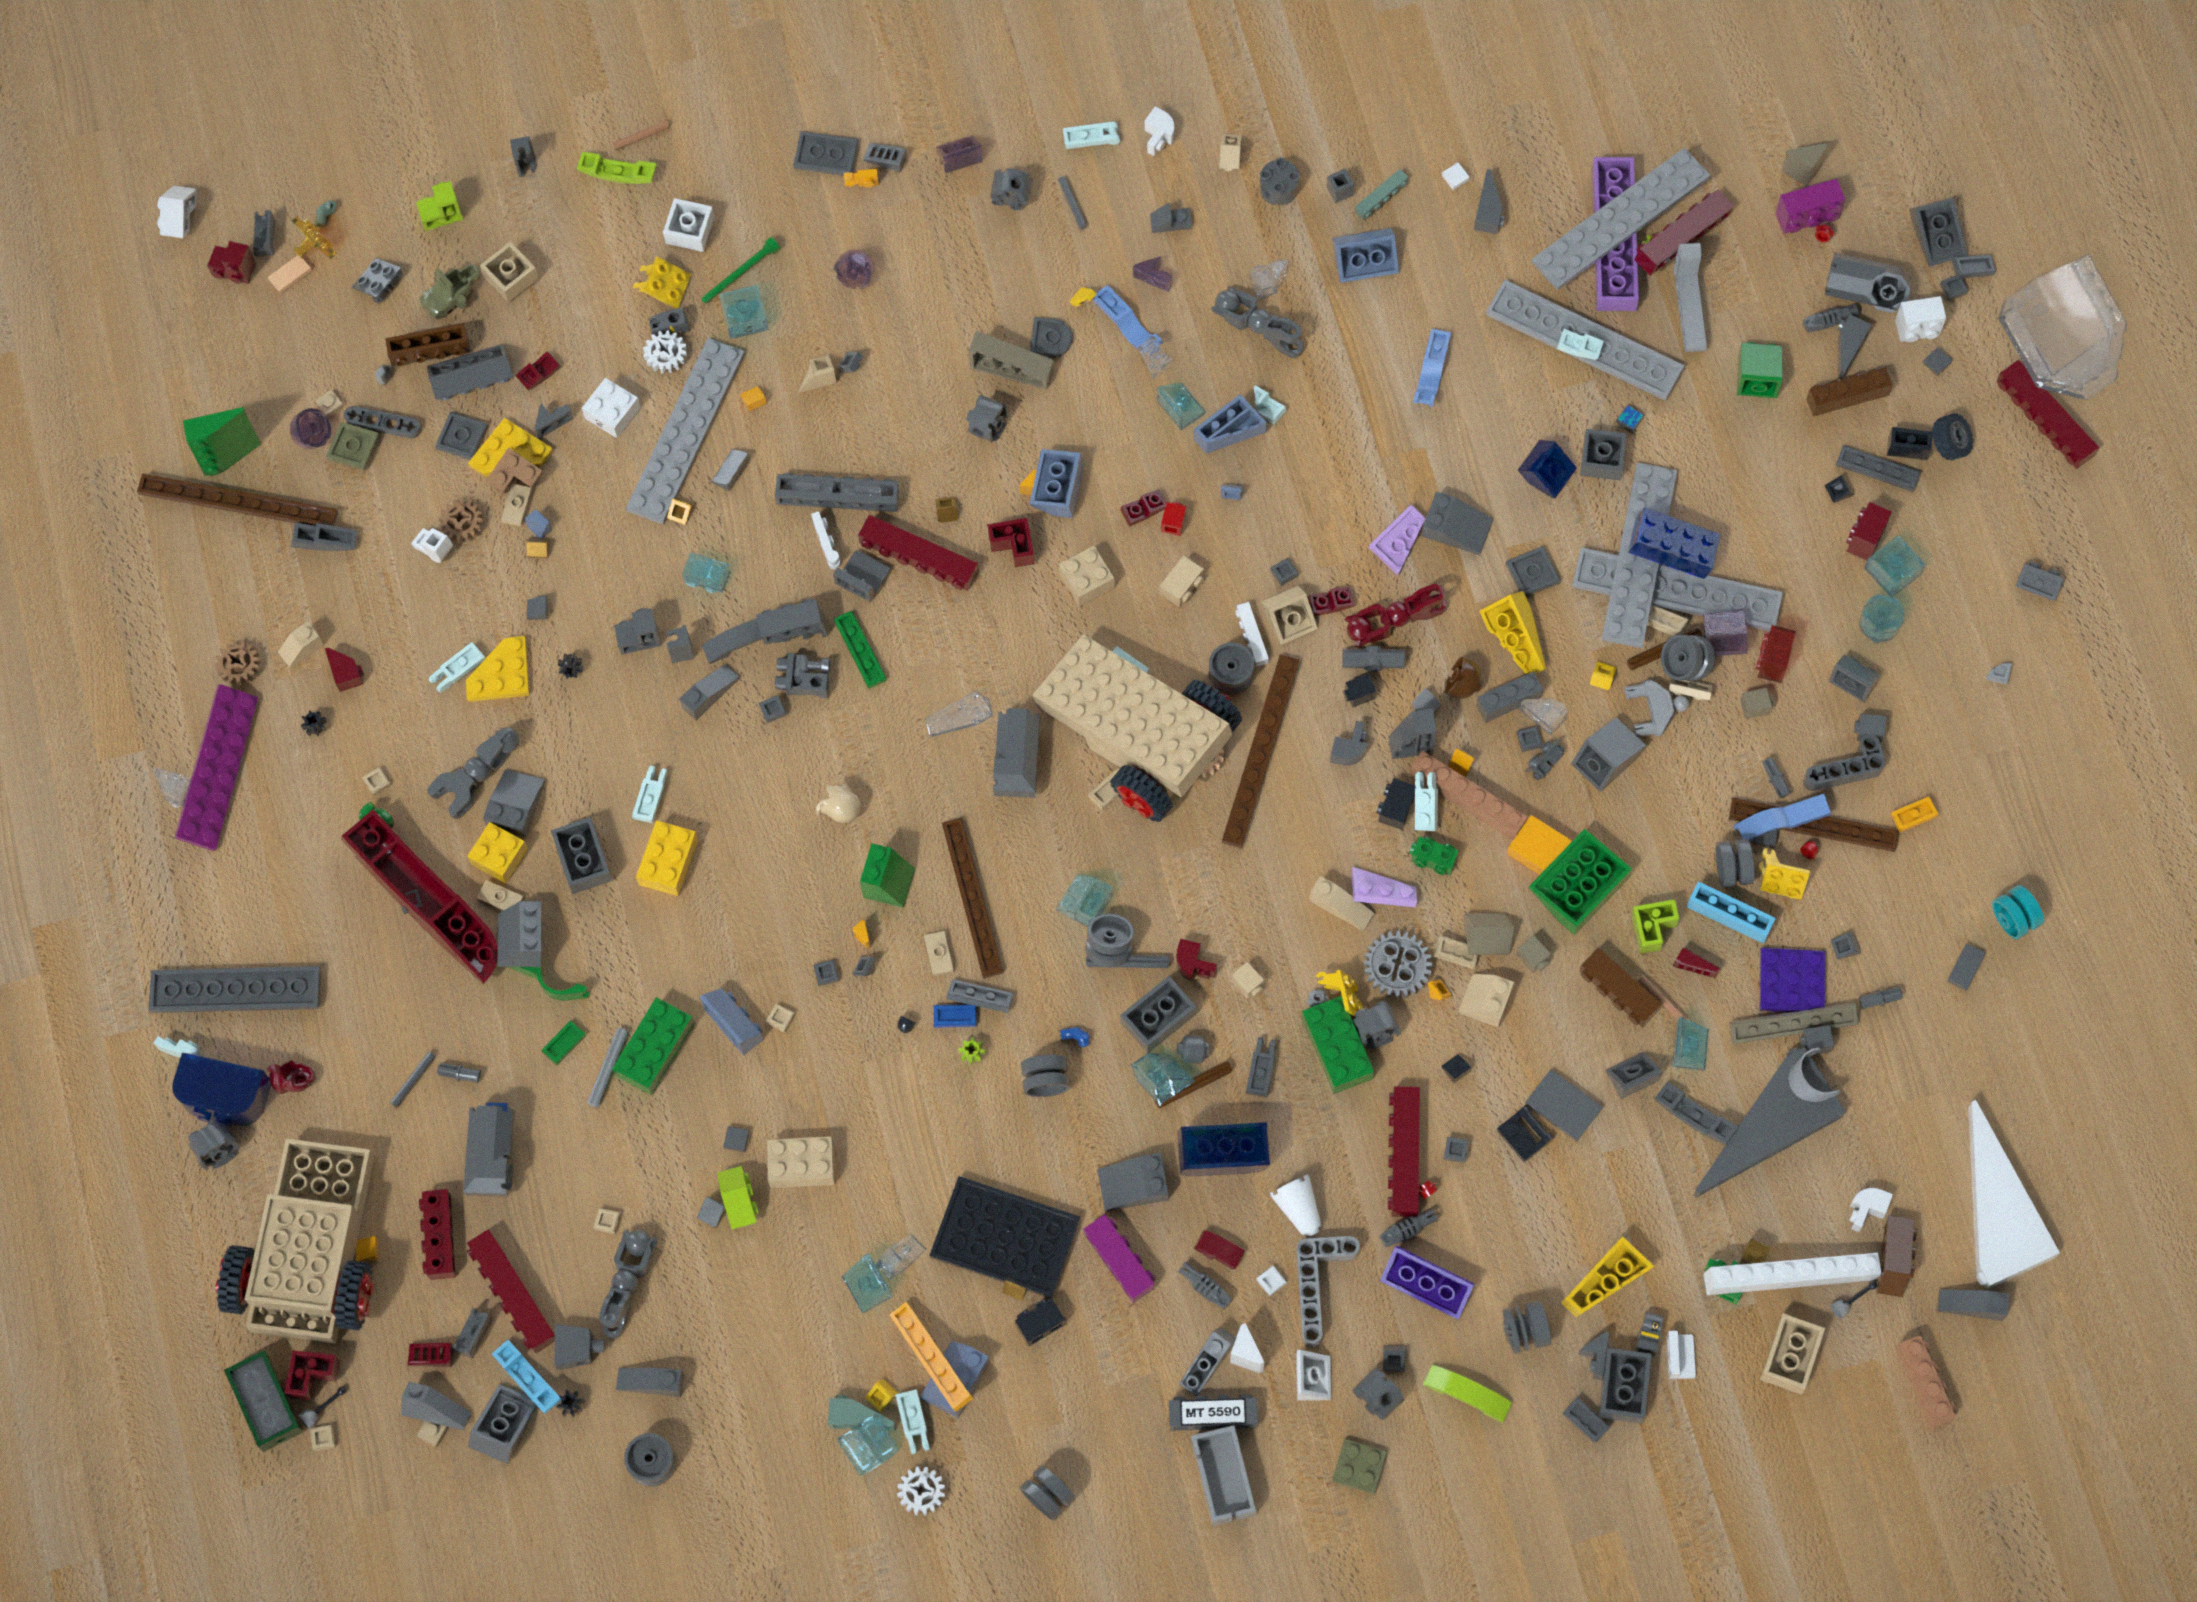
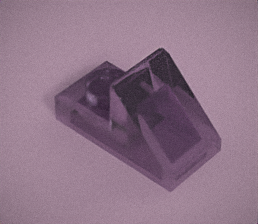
[1133,257,1172,292]

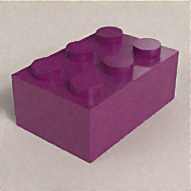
[1775,179,1845,234]

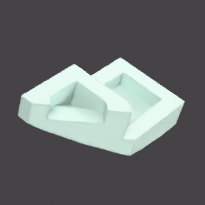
[1254,385,1286,425]

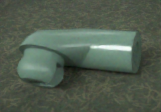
[315,200,336,228]

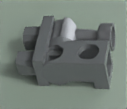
[774,653,831,698]

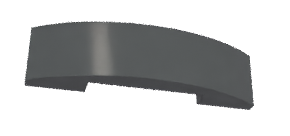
[702,619,762,664]
[1655,1082,1738,1145]

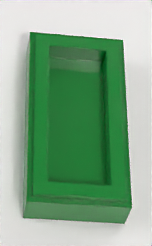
[541,1020,587,1065]

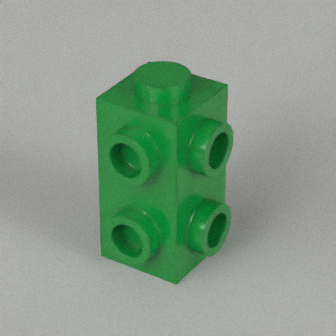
[1409,836,1459,876]

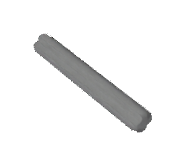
[587,1028,628,1108]

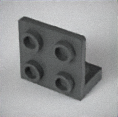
[833,550,890,602]

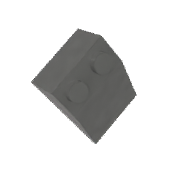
[1909,198,1968,267]
[1422,491,1493,555]
[483,769,545,837]
[1097,1153,1168,1211]
[468,1384,537,1464]

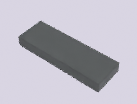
[947,979,1014,1013]

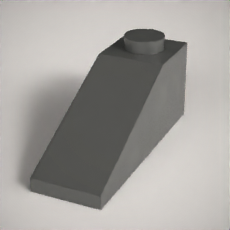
[1474,169,1505,234]
[1837,314,1871,380]
[679,665,740,721]
[1937,1289,2009,1321]
[616,1368,684,1397]
[401,1382,471,1430]

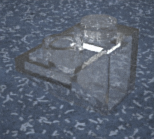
[1250,259,1289,299]

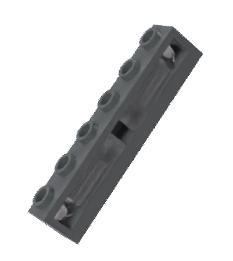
[775,473,900,512]

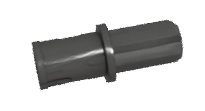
[1762,757,1791,799]
[1859,987,1903,1010]
[437,1063,481,1083]

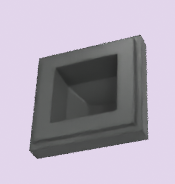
[853,956,875,976]

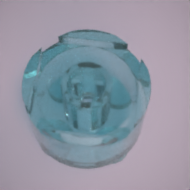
[1859,594,1904,643]

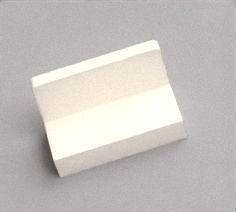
[1667,1331,1696,1379]

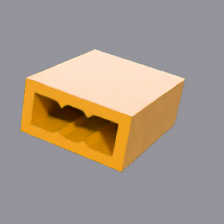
[1507,815,1572,875]

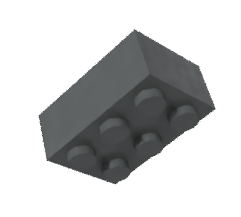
[551,817,612,894]
[1120,976,1197,1053]
[1598,1348,1652,1424]

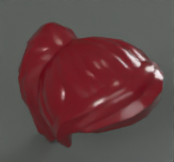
[267,1060,316,1094]

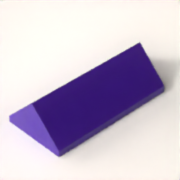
[1380,1245,1475,1320]

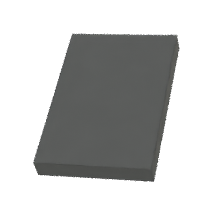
[793,131,859,176]
[1525,1069,1603,1142]

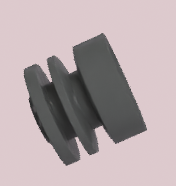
[1503,1300,1551,1354]

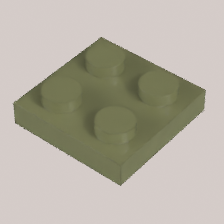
[326,422,380,471]
[1332,1439,1387,1495]

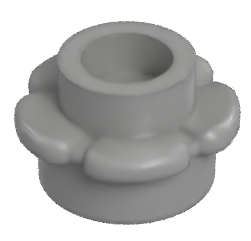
[1307,989,1328,1007]

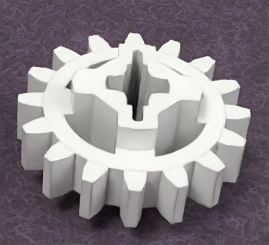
[643,331,687,374]
[897,1467,945,1516]

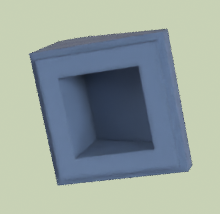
[1221,484,1243,500]

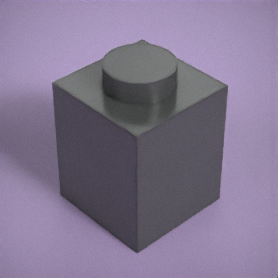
[1327,169,1354,203]
[1853,714,1886,743]
[1800,1026,1834,1054]

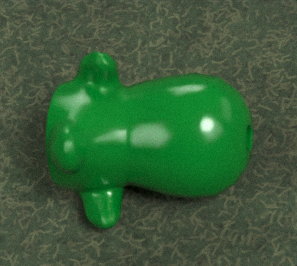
[358,802,394,829]

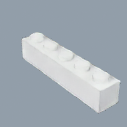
[1235,602,1269,667]

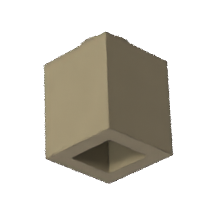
[1740,688,1774,719]
[1516,936,1551,973]

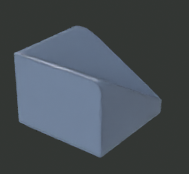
[525,509,552,538]

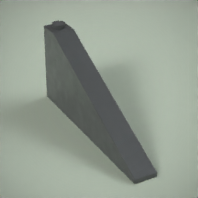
[1693,1047,1845,1198]

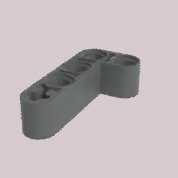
[1803,734,1885,791]

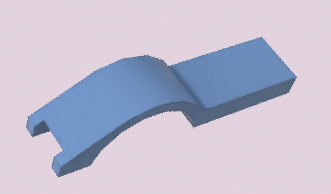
[1093,285,1162,354]
[1413,329,1451,407]
[1734,794,1831,843]

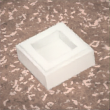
[1442,163,1470,190]
[1256,1266,1287,1297]

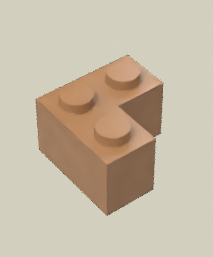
[486,448,544,494]

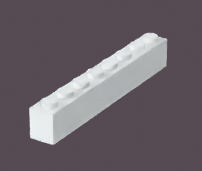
[1703,1253,1882,1295]

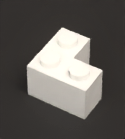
[158,186,196,238]

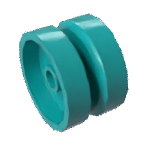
[1992,885,2044,940]

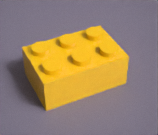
[636,820,698,896]

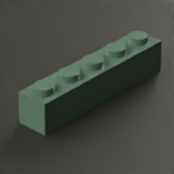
[1355,169,1408,220]

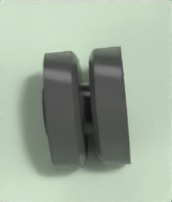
[1661,635,1715,681]
[1209,643,1254,695]
[1715,838,1754,887]
[1085,913,1134,968]
[1021,1055,1070,1097]
[624,1433,676,1487]
[1019,1465,1076,1522]

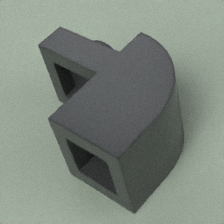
[1330,721,1368,766]

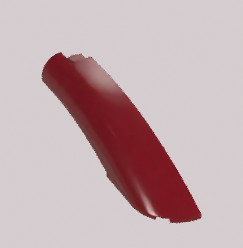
[341,809,498,984]

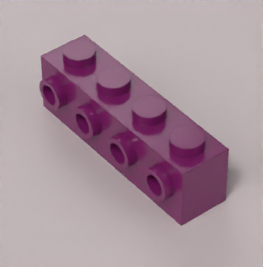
[1083,1214,1155,1303]

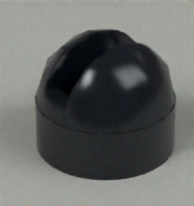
[897,1016,916,1033]

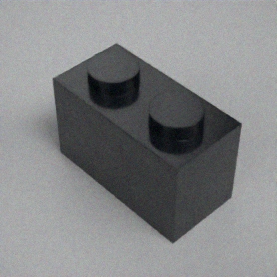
[1887,427,1933,460]
[1376,778,1416,830]
[1015,1298,1066,1347]

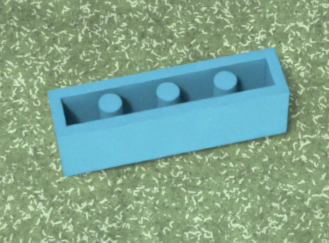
[1687,882,1776,944]

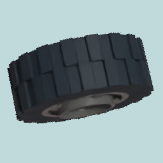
[1932,413,1973,461]

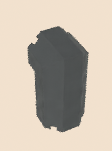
[1825,253,1911,313]
[993,708,1040,798]
[463,1105,515,1197]

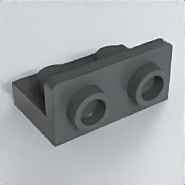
[2016,561,2064,601]

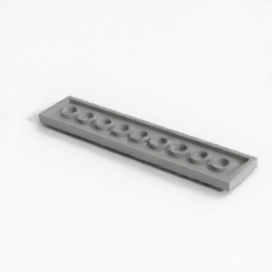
[1531,148,1710,290]
[1486,280,1684,401]
[626,338,745,525]
[1601,462,1677,648]
[1572,547,1783,632]

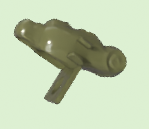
[419,264,481,319]

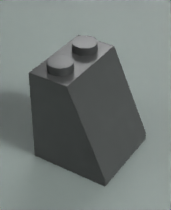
[1571,717,1646,792]

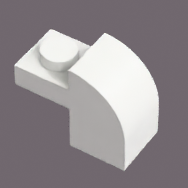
[1145,106,1174,156]
[411,528,453,563]
[1849,1188,1893,1232]

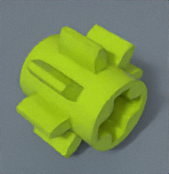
[958,1037,985,1066]

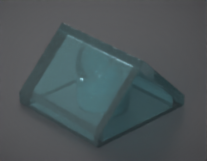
[1157,383,1206,430]
[1672,1017,1709,1071]
[842,1253,892,1313]

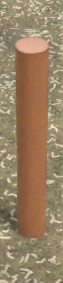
[613,120,669,150]
[1638,975,1689,1026]

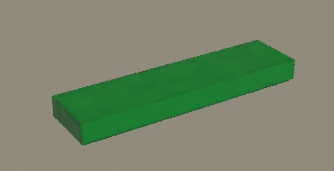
[833,610,887,689]

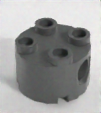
[1260,158,1300,205]
[990,169,1033,210]
[966,395,1009,442]
[1353,1001,1402,1049]
[188,1119,240,1170]
[1352,1368,1405,1420]

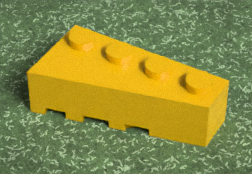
[1560,1236,1655,1318]

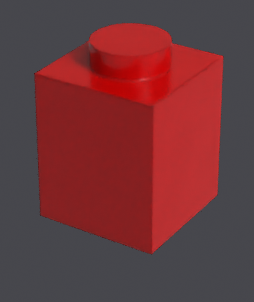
[1161,502,1186,536]

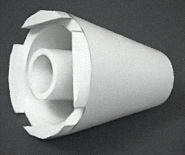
[1269,1174,1321,1237]

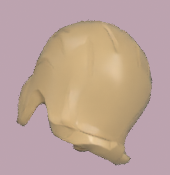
[816,783,861,823]

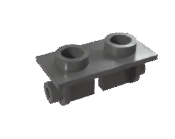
[1525,740,1565,780]

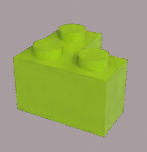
[416,181,463,231]
[1631,899,1679,954]
[717,1166,759,1230]

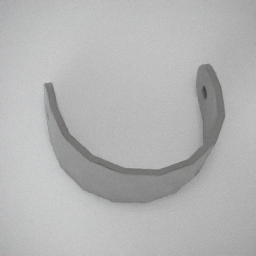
[1788,1047,1840,1102]

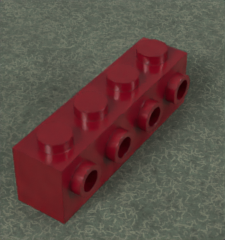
[419,1189,456,1280]

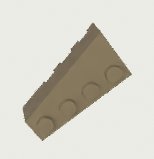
[969,331,1054,390]

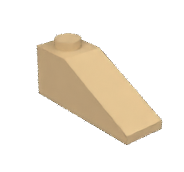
[1309,876,1374,932]

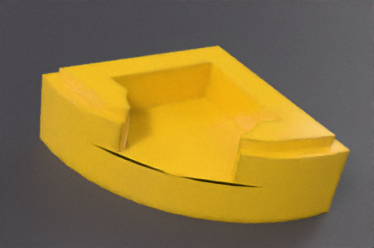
[1069,287,1097,306]

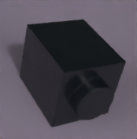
[1343,674,1376,707]

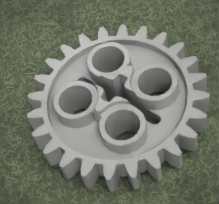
[1363,930,1432,999]

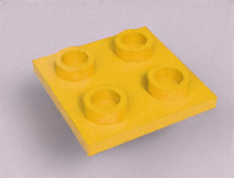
[633,256,691,309]
[1758,848,1810,900]
[1316,970,1363,1018]

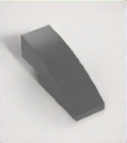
[290,523,357,551]

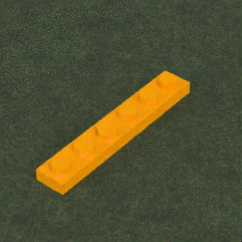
[889,1302,973,1412]

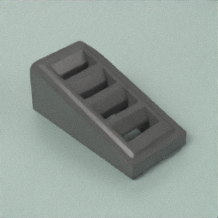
[863,143,907,172]

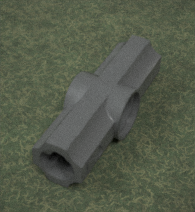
[1342,646,1405,672]

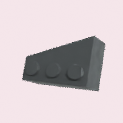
[756,599,828,644]
[1388,707,1437,759]

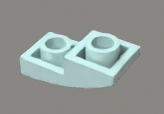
[154,1036,202,1059]

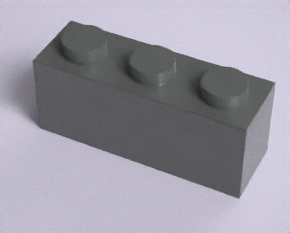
[1476,672,1543,723]

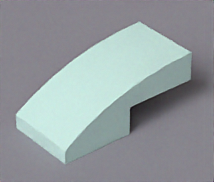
[1556,329,1604,360]

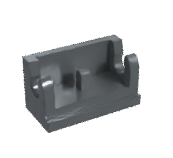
[510,136,536,178]
[253,210,275,256]
[666,625,694,664]
[452,1308,492,1359]

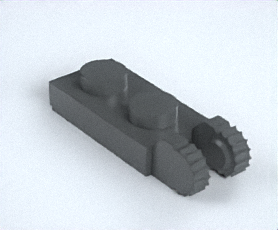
[1246,1037,1276,1098]

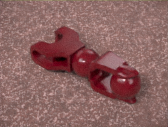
[1344,584,1447,647]

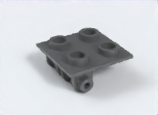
[352,258,403,303]

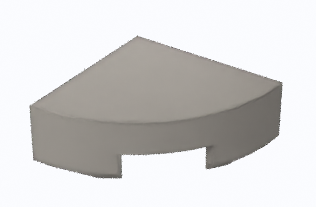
[375,364,393,386]
[1986,663,2012,685]

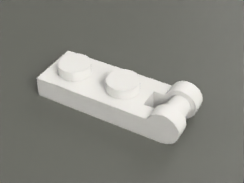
[811,511,840,570]

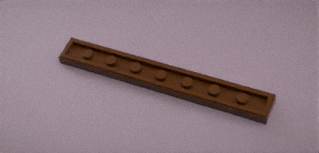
[1728,798,1899,852]
[942,818,1003,979]

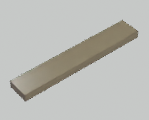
[1729,1003,1859,1044]

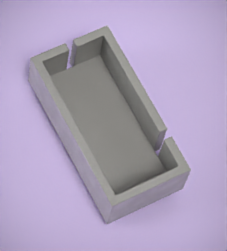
[1191,1426,1256,1526]

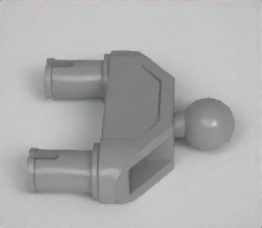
[1624,680,1689,737]

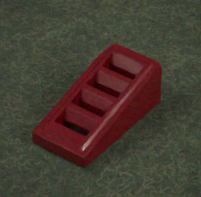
[1673,948,1720,978]
[408,1343,453,1367]

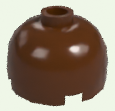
[1444,657,1483,699]

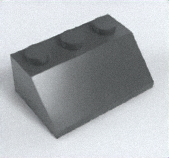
[498,901,541,967]

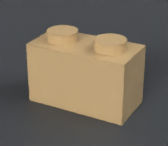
[1159,556,1204,607]

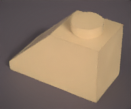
[1219,134,1242,171]
[278,621,324,668]

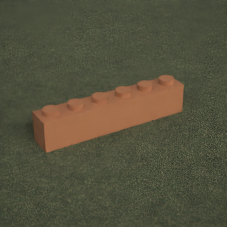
[1410,751,1528,840]

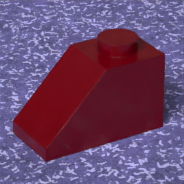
[325,647,365,692]

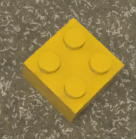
[467,822,528,884]

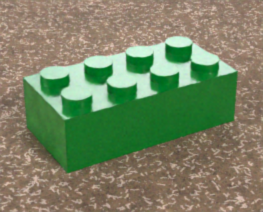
[1301,996,1374,1094]
[612,997,695,1095]

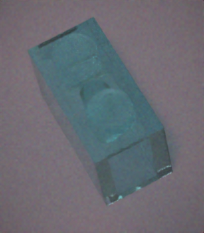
[682,552,731,593]

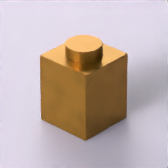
[1739,1239,1770,1265]

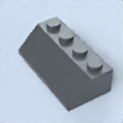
[427,344,513,400]

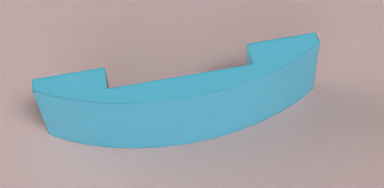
[492,1340,562,1414]

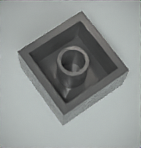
[1580,429,1626,480]

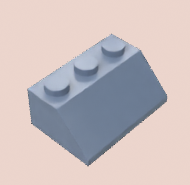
[1332,228,1399,283]
[1029,449,1085,518]
[699,988,763,1056]
[920,1341,990,1419]

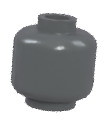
[1177,1035,1209,1063]

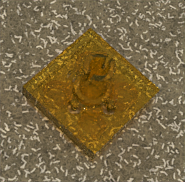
[292,216,337,259]

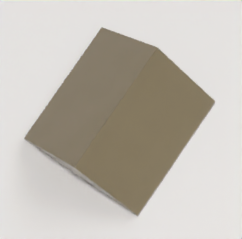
[1782,143,1827,186]
[1464,914,1514,955]

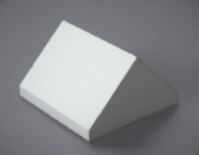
[1231,1323,1264,1373]
[1296,1350,1331,1400]

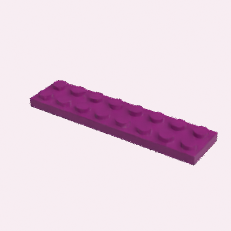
[174,684,258,851]

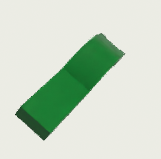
[508,967,590,1001]

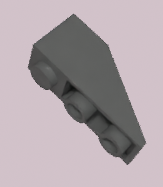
[1179,1327,1236,1396]

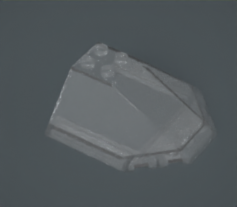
[1998,254,2127,400]

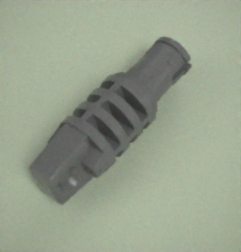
[1803,304,1859,333]
[1379,1208,1438,1247]
[1178,1261,1232,1310]

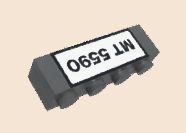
[1169,1394,1258,1431]

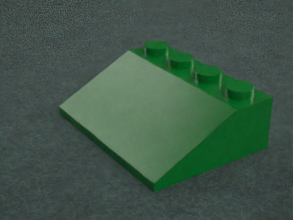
[183,407,261,476]
[1528,828,1632,936]

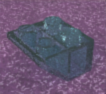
[1056,874,1113,927]
[1131,1053,1194,1105]

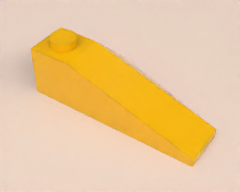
[1479,591,1546,675]

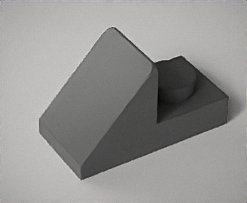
[1150,203,1191,233]
[534,403,574,439]
[1578,1332,1609,1380]

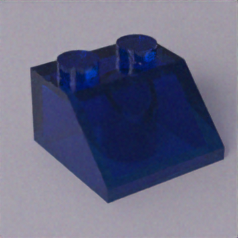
[1518,440,1577,499]

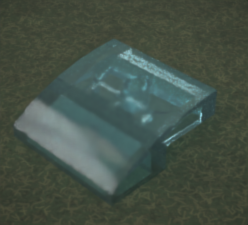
[837,1414,899,1476]

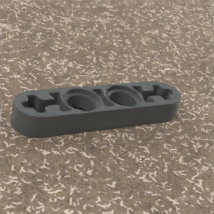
[344,406,421,439]

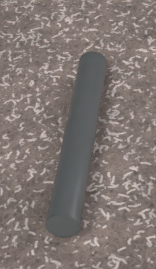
[1058,176,1087,230]
[390,1052,435,1108]

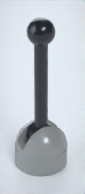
[1830,1281,1877,1319]
[298,1386,346,1429]

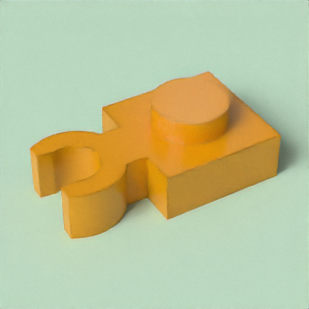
[844,169,879,188]

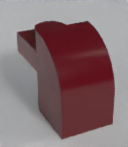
[1176,938,1217,981]

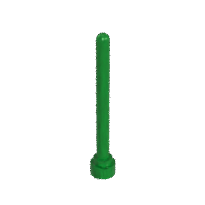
[702,237,780,303]

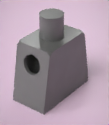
[554,1324,605,1370]

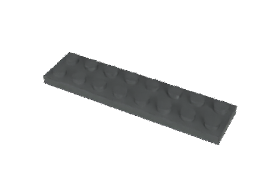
[149,966,321,1013]

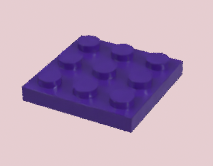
[1759,948,1825,1013]

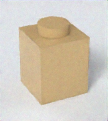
[1231,962,1264,999]

